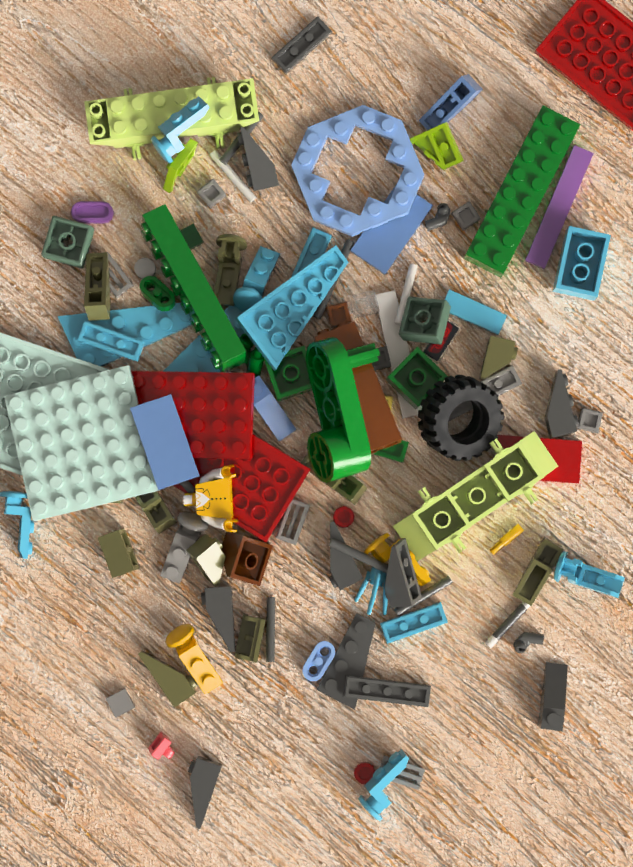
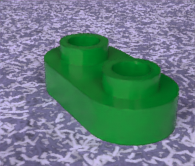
[140,276,176,311]

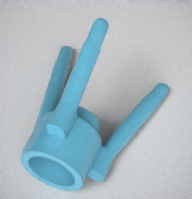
[354,567,388,615]

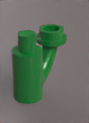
[239,334,264,378]

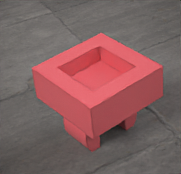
[148,732,175,760]

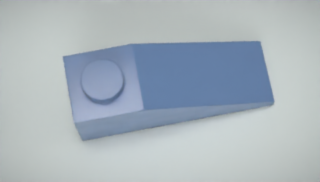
[419,74,483,130]
[254,376,296,442]

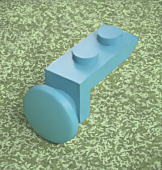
[151,96,209,163]
[233,246,280,312]
[0,491,34,559]
[554,551,625,598]
[358,749,409,821]

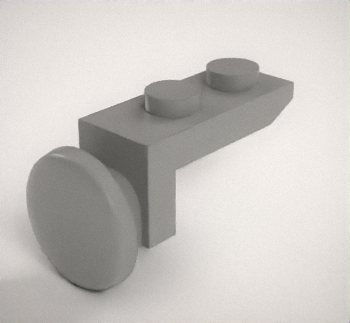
[160,511,208,584]

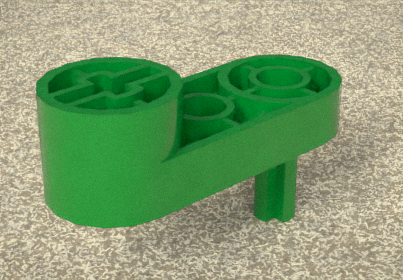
[306,337,380,483]

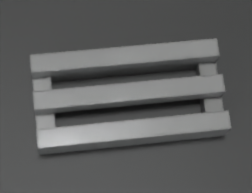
[107,252,134,299]
[276,499,310,545]
[380,755,425,790]

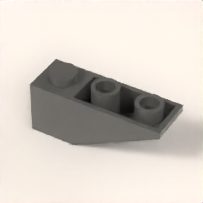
[237,127,279,191]
[544,369,579,439]

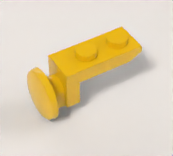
[364,533,432,586]
[165,624,223,694]

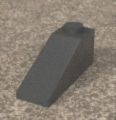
[329,521,363,590]
[385,538,422,608]
[201,586,235,652]
[538,662,568,731]
[188,756,223,829]

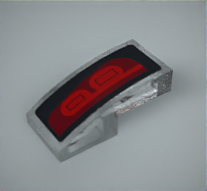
[422,319,462,364]

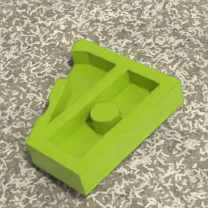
[410,122,464,170]
[163,138,198,193]

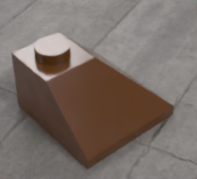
[221,531,273,586]

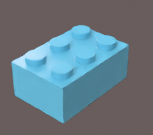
[552,226,611,301]

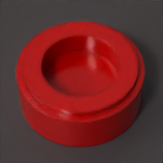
[333,506,354,528]
[354,762,375,784]

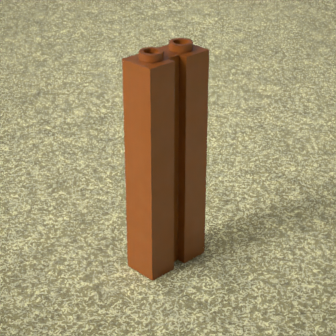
[314,321,402,454]

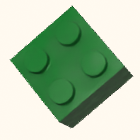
[264,345,312,402]
[386,347,448,410]

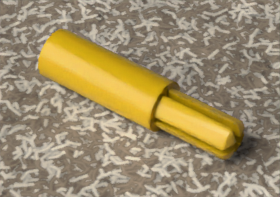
[489,524,524,555]

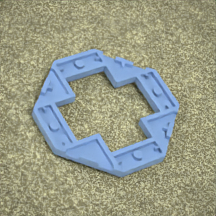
[291,105,424,237]

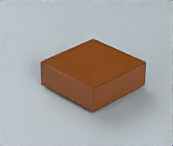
[326,301,352,328]

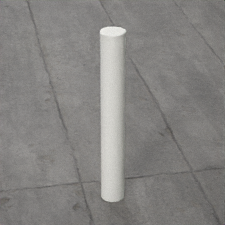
[209,150,257,203]
[395,264,418,326]

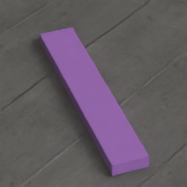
[525,145,594,269]

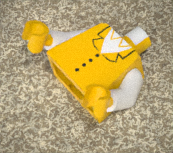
[183,464,238,532]

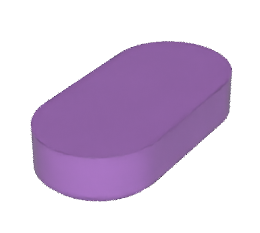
[71,201,114,224]

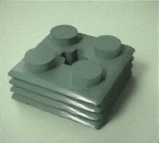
[41,216,94,268]
[399,297,451,344]

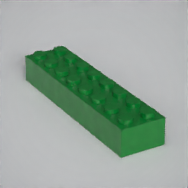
[464,106,581,278]
[141,204,246,372]

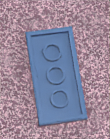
[350,184,433,275]
[130,394,199,490]

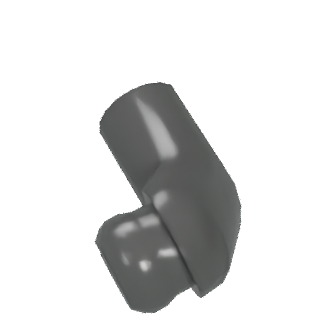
[425,203,450,231]
[513,632,544,653]

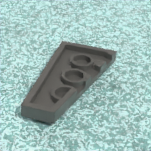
[317,613,376,710]

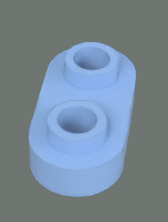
[303,641,335,681]

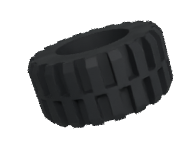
[418,375,504,461]

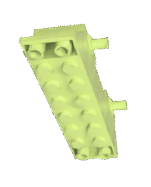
[84,77,259,160]
[393,431,558,561]

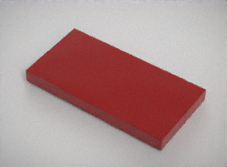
[495,435,582,484]

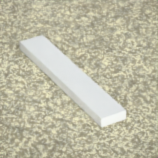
[374,290,422,419]

